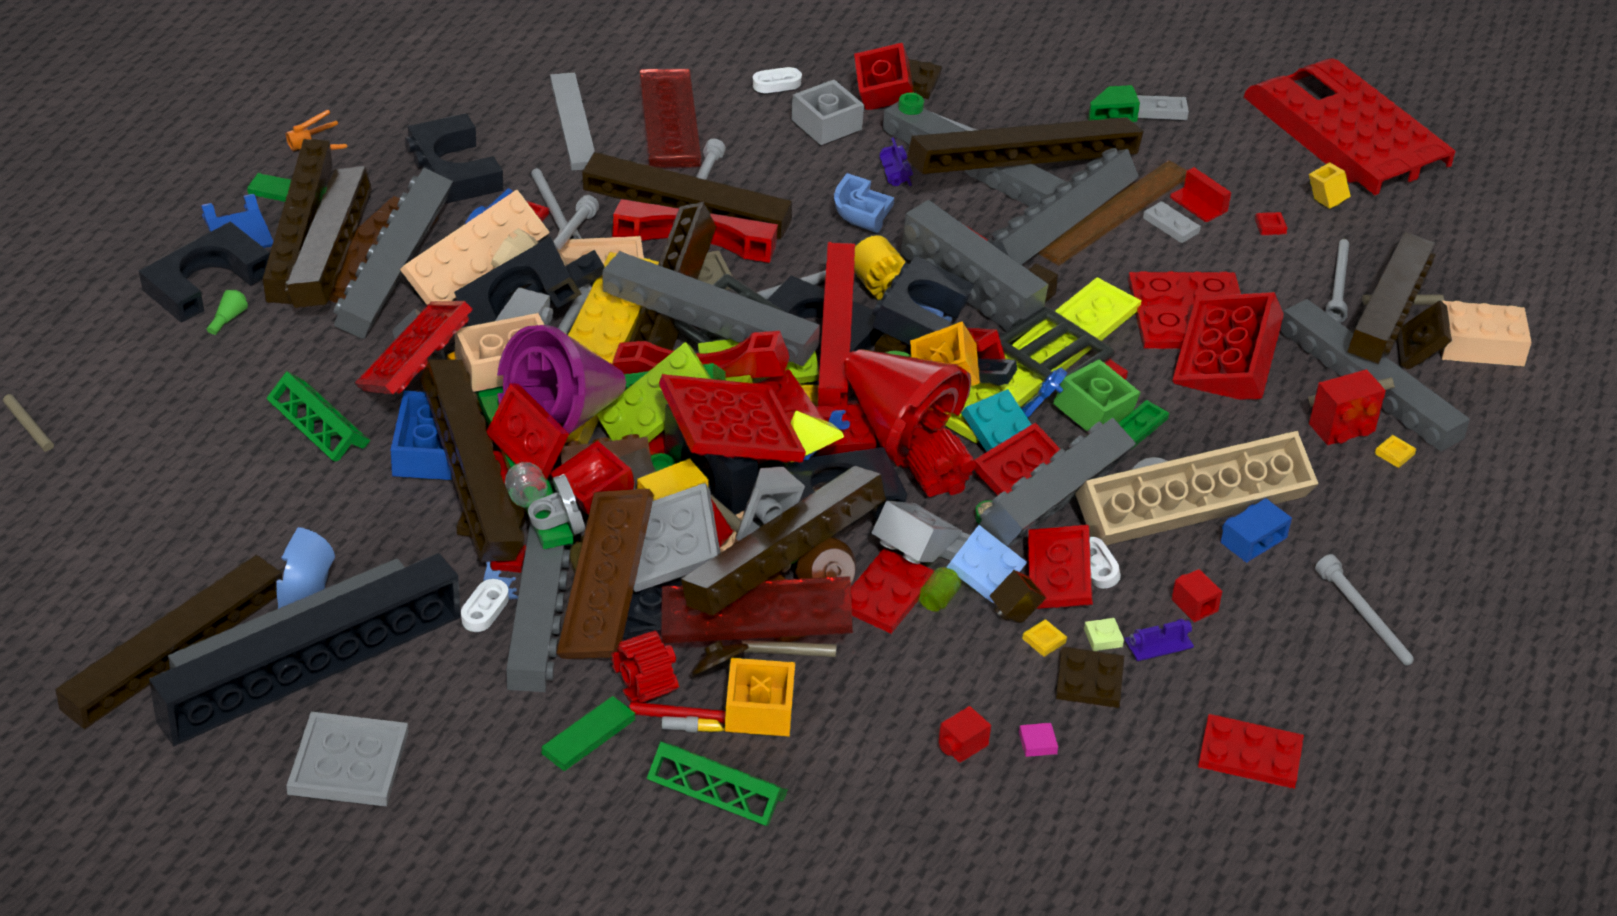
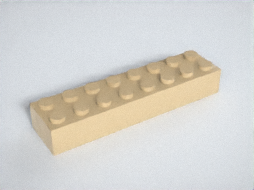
[1075,431,1318,545]

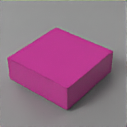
[1019,723,1058,757]

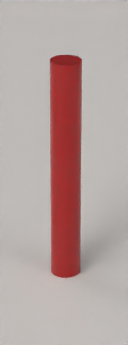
[629,702,726,724]

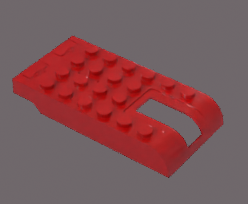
[1243,58,1455,195]

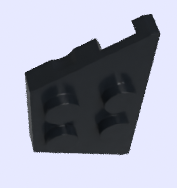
[622,575,686,640]

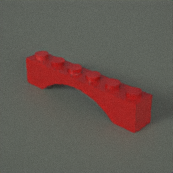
[612,199,778,263]
[612,331,790,378]

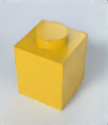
[1308,162,1351,209]

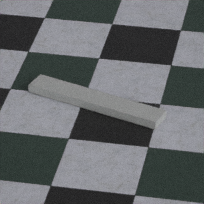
[550,73,595,170]

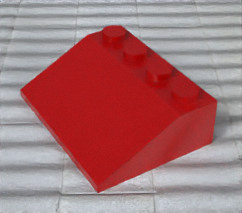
[1173,292,1284,400]

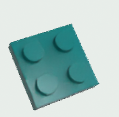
[961,389,1032,452]

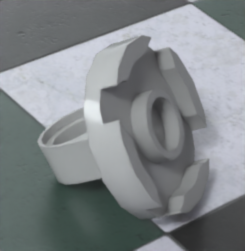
[528,474,586,535]

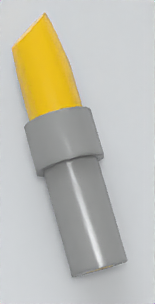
[662,716,724,733]

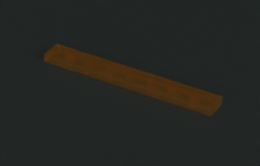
[1038,160,1187,266]

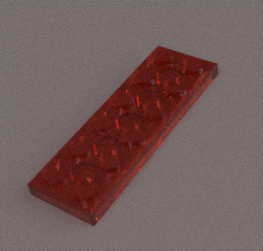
[640,69,701,167]
[661,576,853,643]

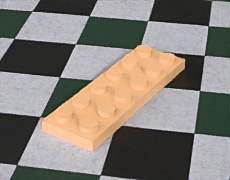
[400,190,550,305]

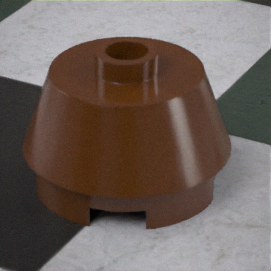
[797,537,856,598]

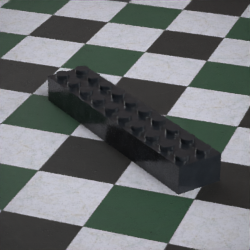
[149,553,461,747]

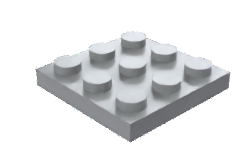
[634,483,720,592]
[287,712,409,807]

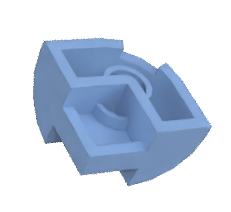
[834,173,894,233]
[277,527,335,609]

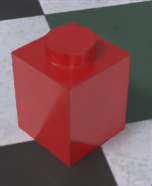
[1171,569,1223,622]
[938,706,991,763]

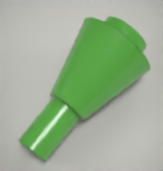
[207,290,248,335]

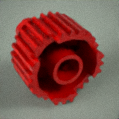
[907,429,977,497]
[611,631,679,703]

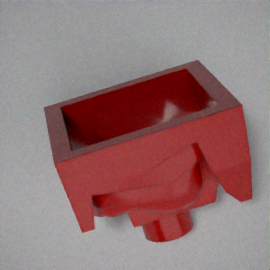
[550,440,634,515]

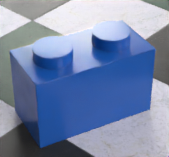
[1221,498,1292,563]

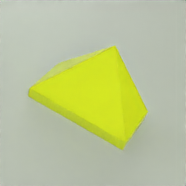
[790,411,844,463]

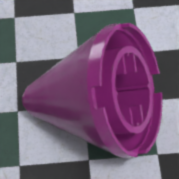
[497,325,626,435]

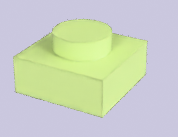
[1084,618,1124,651]

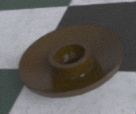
[690,640,749,676]

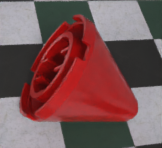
[844,349,971,468]

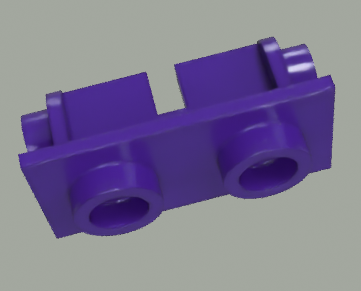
[879,137,913,186]
[1124,618,1194,661]

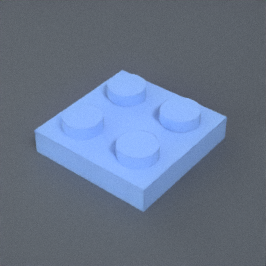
[946,525,1027,603]

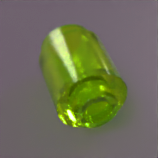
[919,567,961,612]

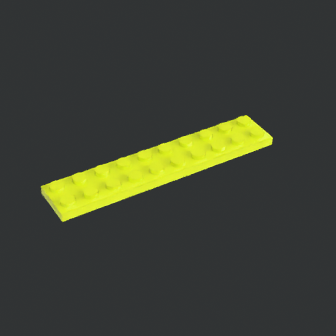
[945,277,1141,443]

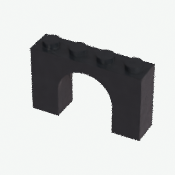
[405,113,504,204]
[138,221,270,323]
[454,237,582,326]
[872,255,975,346]
[767,275,884,352]
[664,404,758,515]
[770,447,907,520]

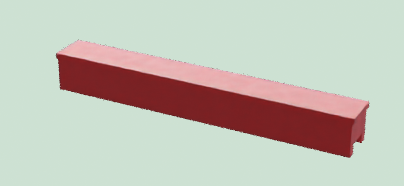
[818,242,855,406]

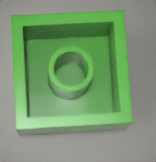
[1053,359,1141,431]

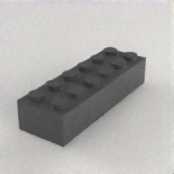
[900,200,1048,338]
[975,418,1136,548]

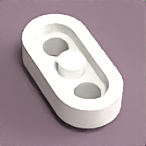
[753,67,802,93]
[1090,537,1121,589]
[461,579,509,632]

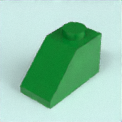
[1088,85,1140,122]

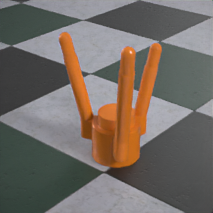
[285,110,347,152]

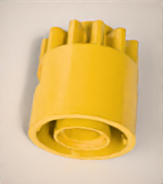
[854,236,905,300]

